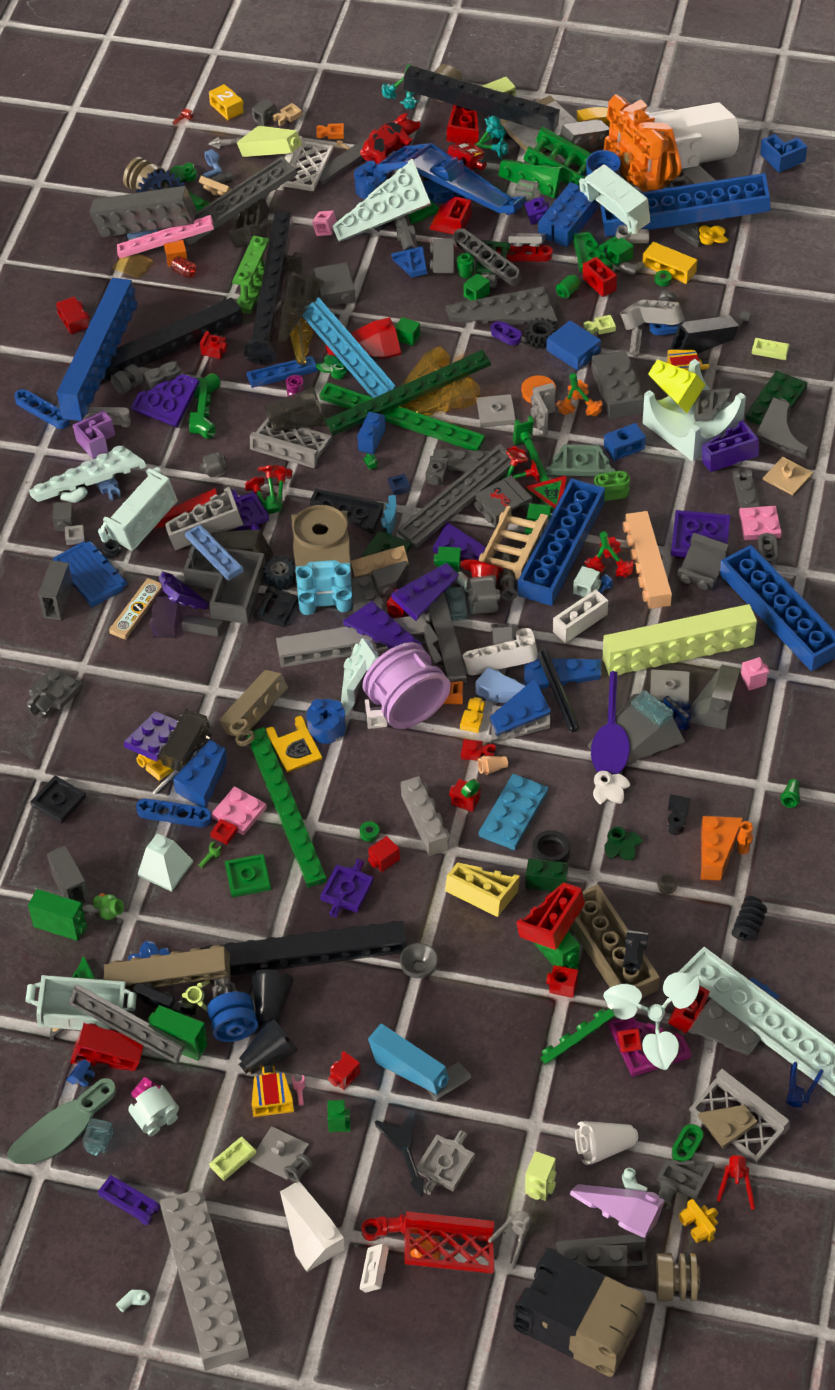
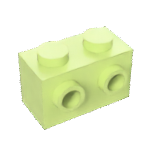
[525,1151,556,1201]

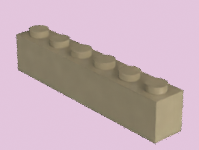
[104,945,231,992]

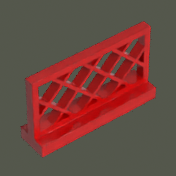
[403,1211,494,1274]

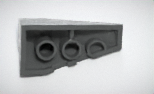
[688,665,741,730]

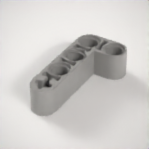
[620,299,685,330]

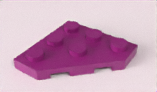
[608,1017,692,1077]

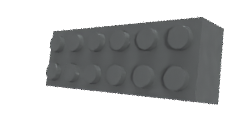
[90,186,197,237]

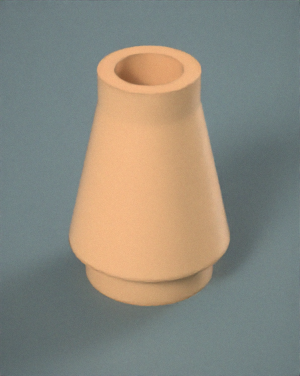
[478,756,508,775]

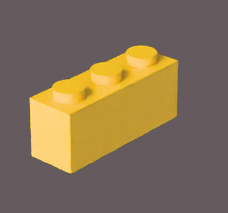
[643,242,697,284]

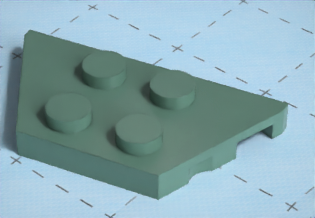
[546,444,615,477]

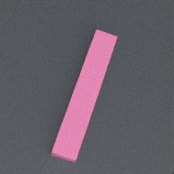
[117,215,214,259]

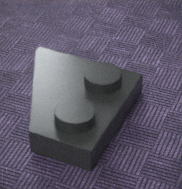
[694,388,732,422]

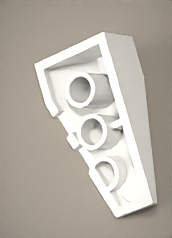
[280,1181,345,1272]

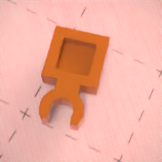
[316,123,344,139]

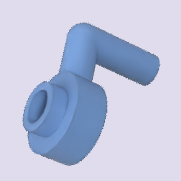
[203,149,222,178]

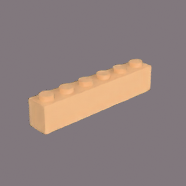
[623,511,672,609]

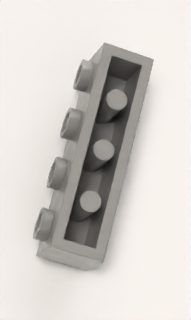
[401,776,450,856]

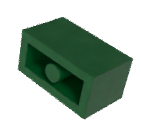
[525,858,569,892]

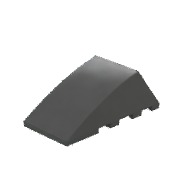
[588,694,685,766]

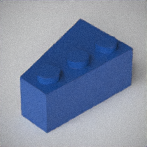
[173,740,227,808]

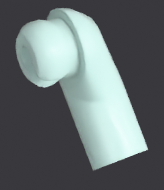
[60,487,87,503]
[622,1168,648,1192]
[116,1290,150,1312]

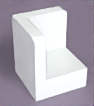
[365,699,387,729]

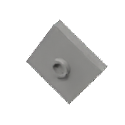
[476,394,515,427]
[650,669,690,706]

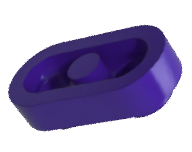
[491,321,522,345]

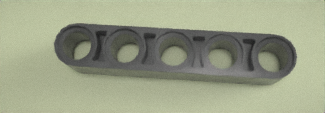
[453,229,522,286]

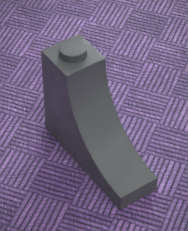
[756,398,809,460]

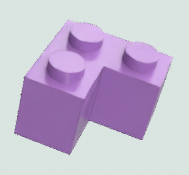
[73,410,115,459]

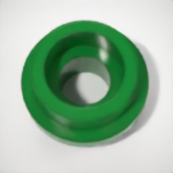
[363,453,379,470]

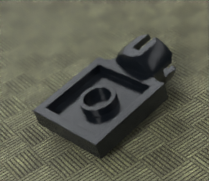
[133,983,197,1016]

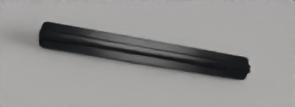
[538,649,579,733]

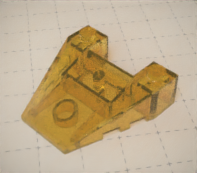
[400,346,480,416]

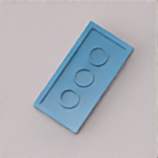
[479,774,548,850]

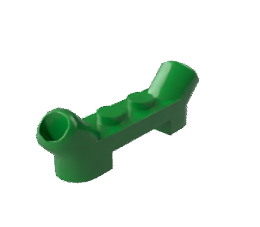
[189,373,221,439]

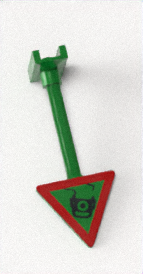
[513,416,567,510]

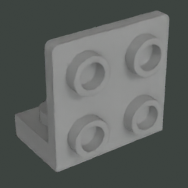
[531,383,555,436]

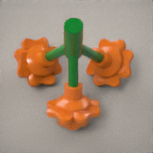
[555,373,603,416]

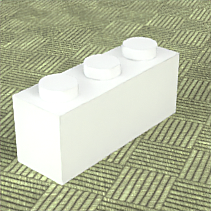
[553,590,608,643]

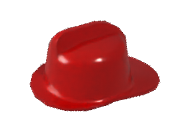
[460,559,503,587]

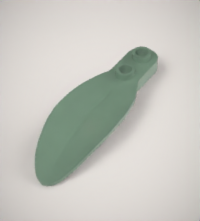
[7,1078,117,1164]

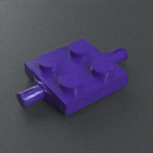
[231,489,270,535]
[320,859,374,918]

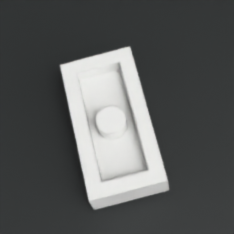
[360,1244,389,1292]

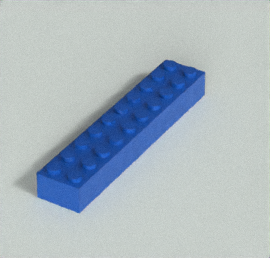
[601,173,771,237]
[57,277,137,421]

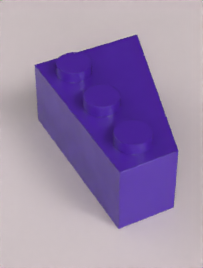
[702,420,759,472]

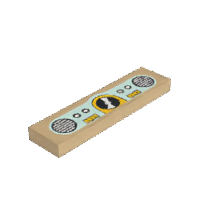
[109,578,163,640]

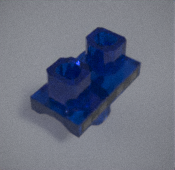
[661,695,692,731]

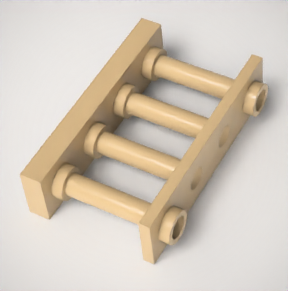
[479,506,549,581]

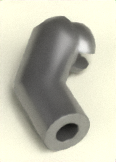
[619,261,645,275]

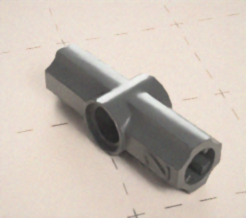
[394,214,418,251]

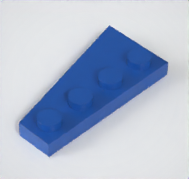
[524,658,601,689]

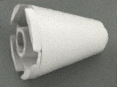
[575,1121,638,1165]

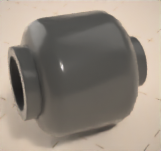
[200,452,228,478]

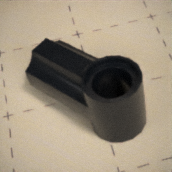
[623,929,648,972]

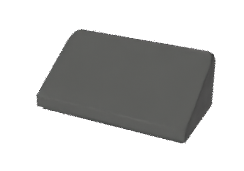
[181,615,224,637]
[427,1062,472,1102]

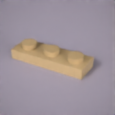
[351,545,409,578]

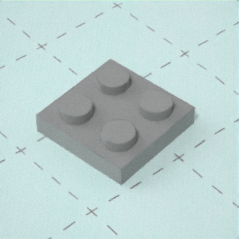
[509,233,546,246]

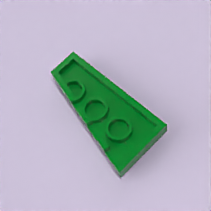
[498,159,563,198]
[540,1008,615,1065]

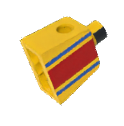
[667,350,709,371]
[252,1065,294,1117]

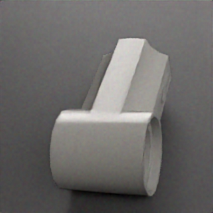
[616,225,649,243]

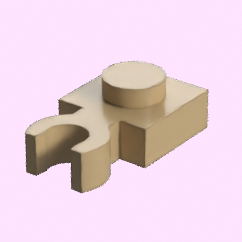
[273,103,303,126]

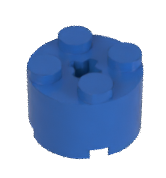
[354,161,387,199]
[306,699,346,744]

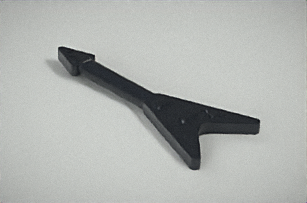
[375,1111,424,1197]

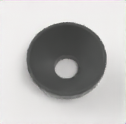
[400,943,438,978]

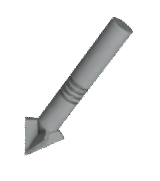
[209,137,242,149]

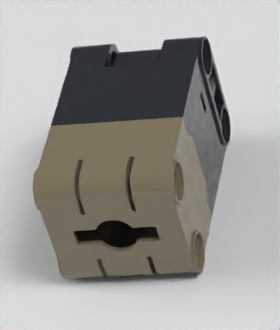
[513,1248,646,1377]

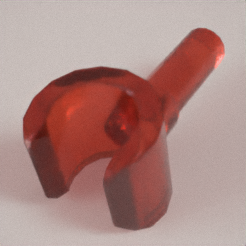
[172,108,193,125]

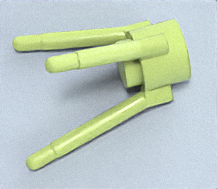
[181,980,210,1013]

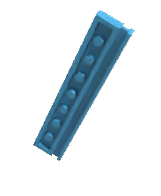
[299,297,397,398]

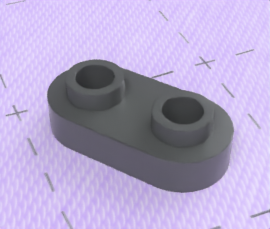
[757,533,778,565]

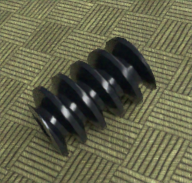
[732,895,767,941]

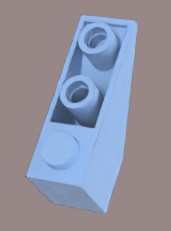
[475,667,525,703]

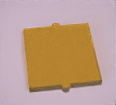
[113,254,153,279]

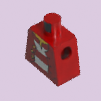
[447,139,487,171]

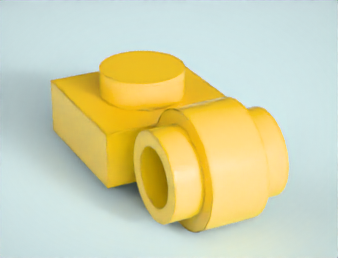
[460,697,486,733]
[137,754,174,781]

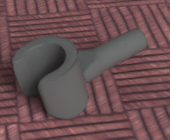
[737,311,750,331]

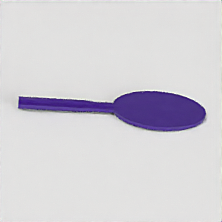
[591,671,630,775]

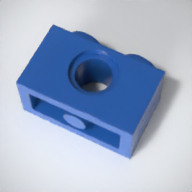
[604,423,646,461]

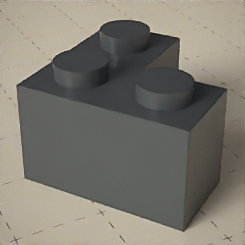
[430,239,454,273]

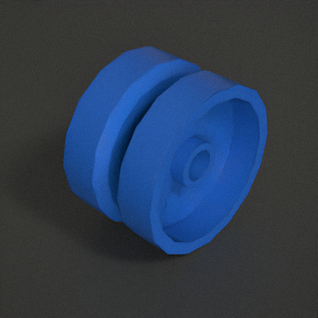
[207,991,258,1042]

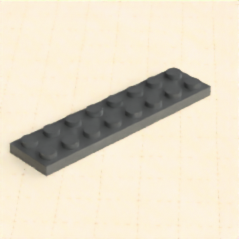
[182,157,298,246]

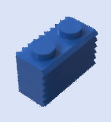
[357,412,386,454]

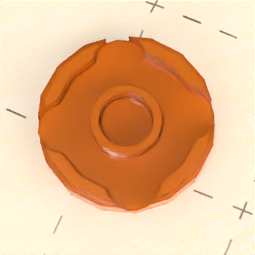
[521,375,556,403]

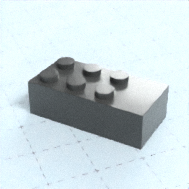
[591,350,644,420]

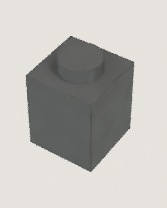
[53,502,74,531]

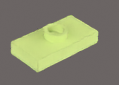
[752,338,790,360]
[209,1136,257,1181]

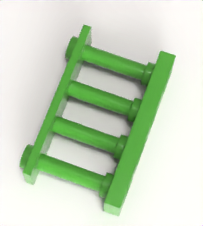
[232,236,269,314]

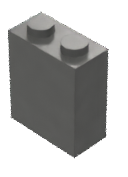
[314,262,355,307]
[38,561,73,621]
[47,846,90,907]

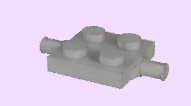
[416,1130,475,1195]

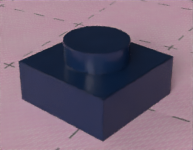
[388,473,411,495]

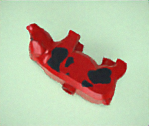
[360,113,420,164]

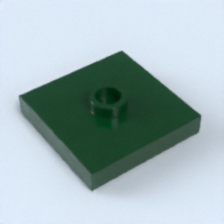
[362,531,411,557]

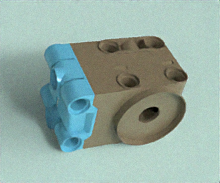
[291,505,353,615]

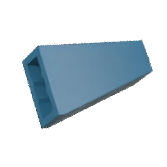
[368,1024,449,1094]

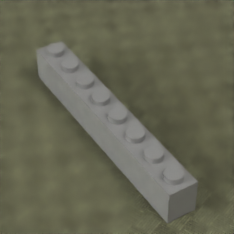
[276,614,427,667]

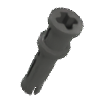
[500,552,517,600]

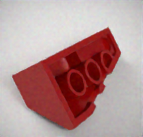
[325,317,401,359]

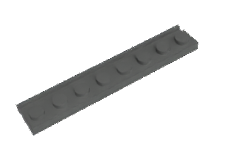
[398,444,512,548]

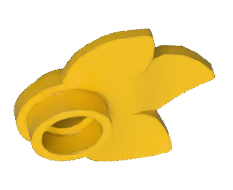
[699,225,729,245]

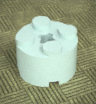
[128,1085,179,1136]

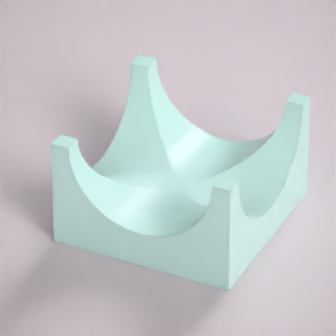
[643,359,746,461]

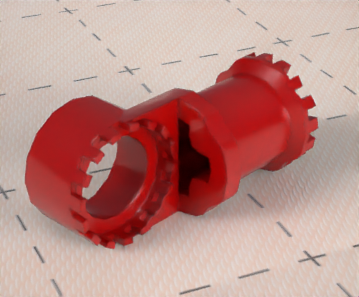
[361,1214,404,1241]

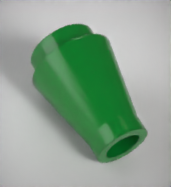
[780,779,800,808]

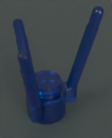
[786,1062,824,1108]

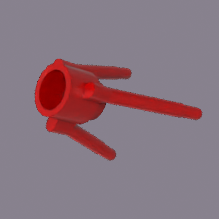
[717,1155,755,1210]

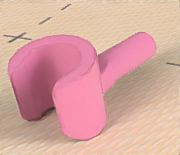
[292,1075,305,1106]

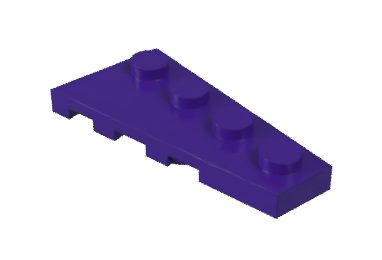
[391,563,459,621]
[343,601,422,649]

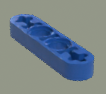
[14,389,70,429]
[136,798,212,828]

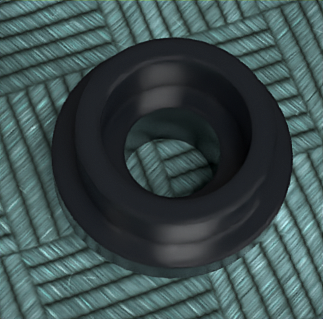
[102,540,121,557]

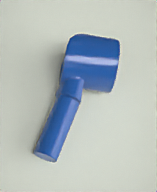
[598,574,613,594]

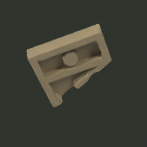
[697,1105,758,1149]

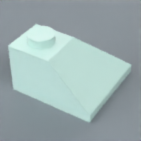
[138,833,193,892]

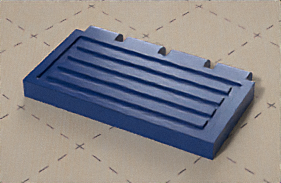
[53,541,127,607]

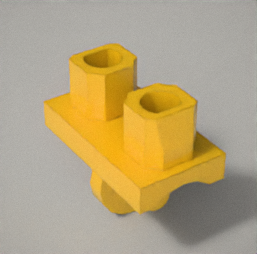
[679,1199,718,1243]

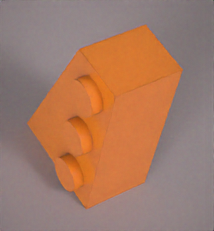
[701,816,743,880]

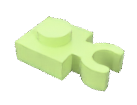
[584,315,616,335]

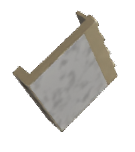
[499,95,578,155]

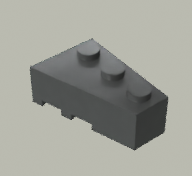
[557,119,609,162]

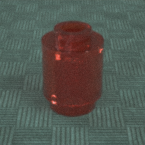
[171,256,197,278]

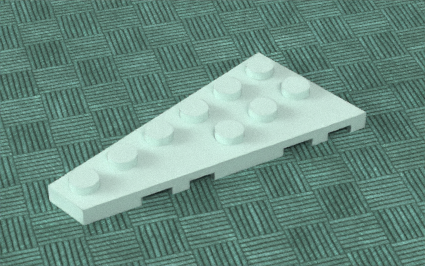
[332,159,431,242]
[29,446,146,502]

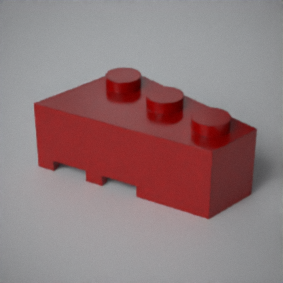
[516,882,585,950]

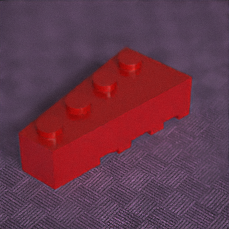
[446,105,479,144]

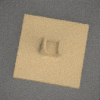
[763,457,813,495]

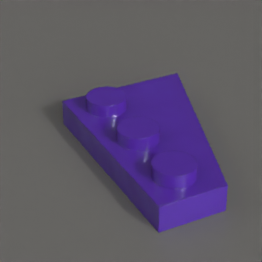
[433,522,486,561]

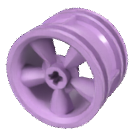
[363,642,451,729]

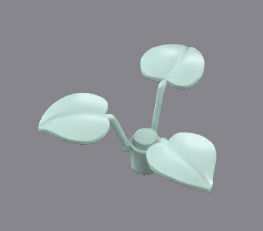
[604,972,700,1070]

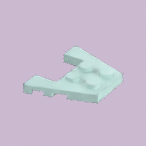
[341,638,380,715]

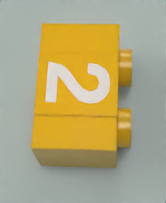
[209,84,244,120]

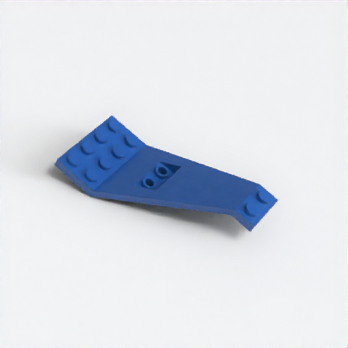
[377,143,527,215]

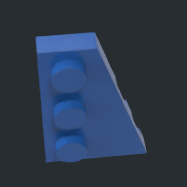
[490,679,551,736]

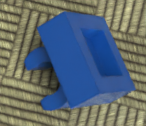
[66,1059,95,1087]

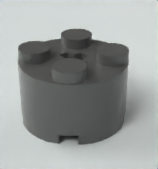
[466,575,500,614]

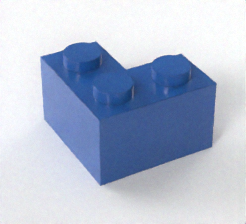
[760,134,807,173]

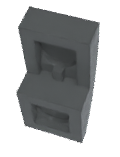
[424,623,443,665]

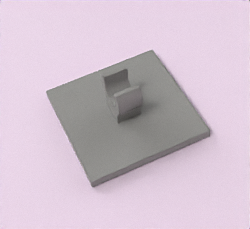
[250,1126,309,1180]

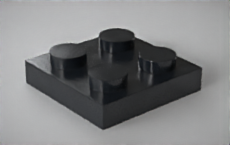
[30,775,86,824]

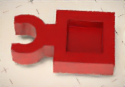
[461,739,496,761]

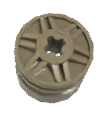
[123,156,166,192]
[656,1253,700,1301]

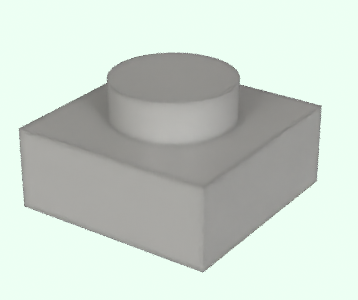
[65,525,85,545]

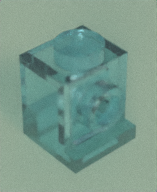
[82,1118,114,1155]

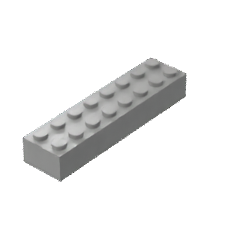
[159,1188,249,1371]

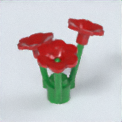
[245,465,293,514]

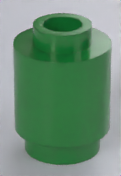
[457,253,474,278]
[556,275,580,299]

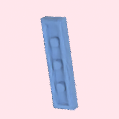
[185,524,243,581]

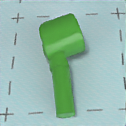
[199,841,221,868]

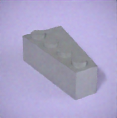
[165,487,243,550]

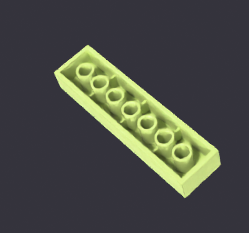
[602,604,757,676]

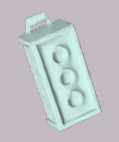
[579,165,650,235]
[98,467,178,551]
[25,975,137,1033]

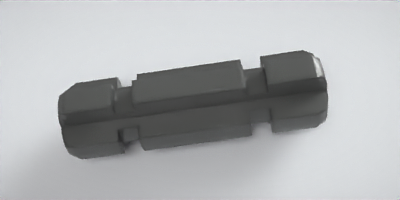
[208,171,234,184]

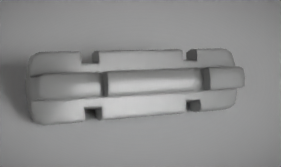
[629,327,642,356]

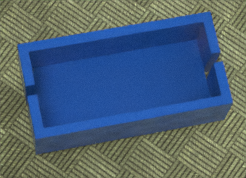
[538,182,599,247]

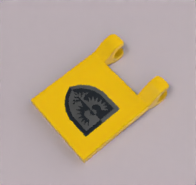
[266,716,322,773]

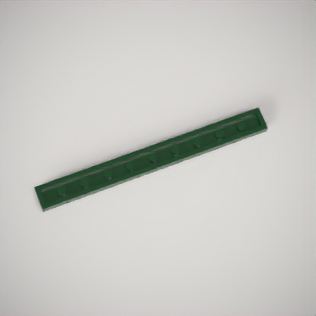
[325,350,491,436]

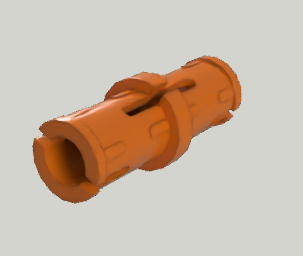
[737,821,753,855]

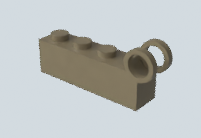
[219,670,288,746]

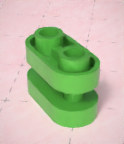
[594,471,630,501]

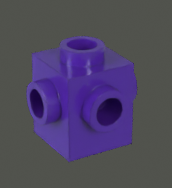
[524,197,550,225]

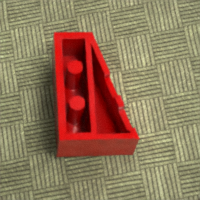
[70,1023,143,1071]

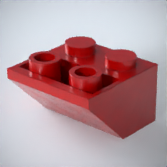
[430,197,472,235]

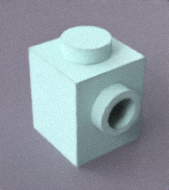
[573,566,601,597]

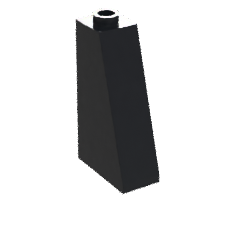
[670,315,739,354]

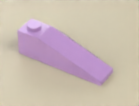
[570,1184,665,1238]

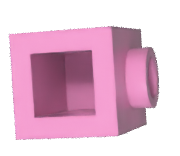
[741,657,769,691]

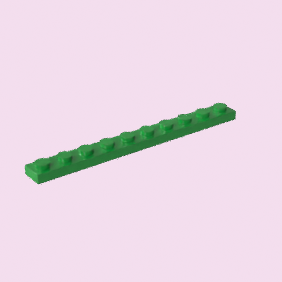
[319,382,485,451]
[246,727,327,888]

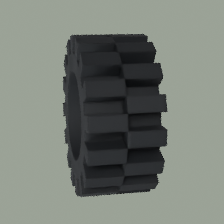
[525,317,556,349]

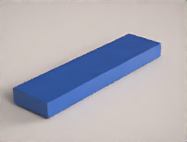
[246,356,318,388]

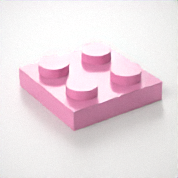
[739,506,781,540]
[211,787,267,835]

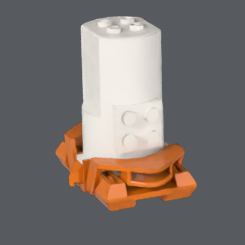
[604,94,739,192]

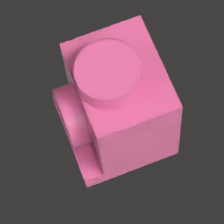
[312,210,337,236]

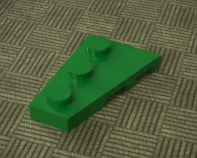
[573,232,613,273]

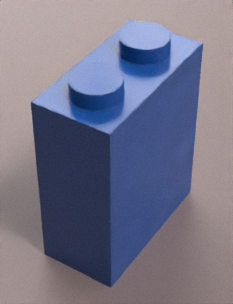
[547,321,601,370]

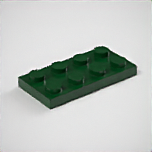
[745,370,808,425]

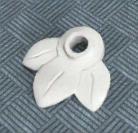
[593,771,630,804]

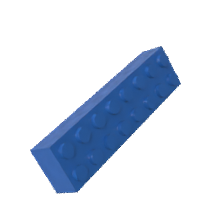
[518,478,605,606]
[720,545,835,672]

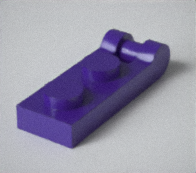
[98,1175,161,1225]

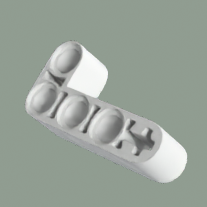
[463,628,538,675]

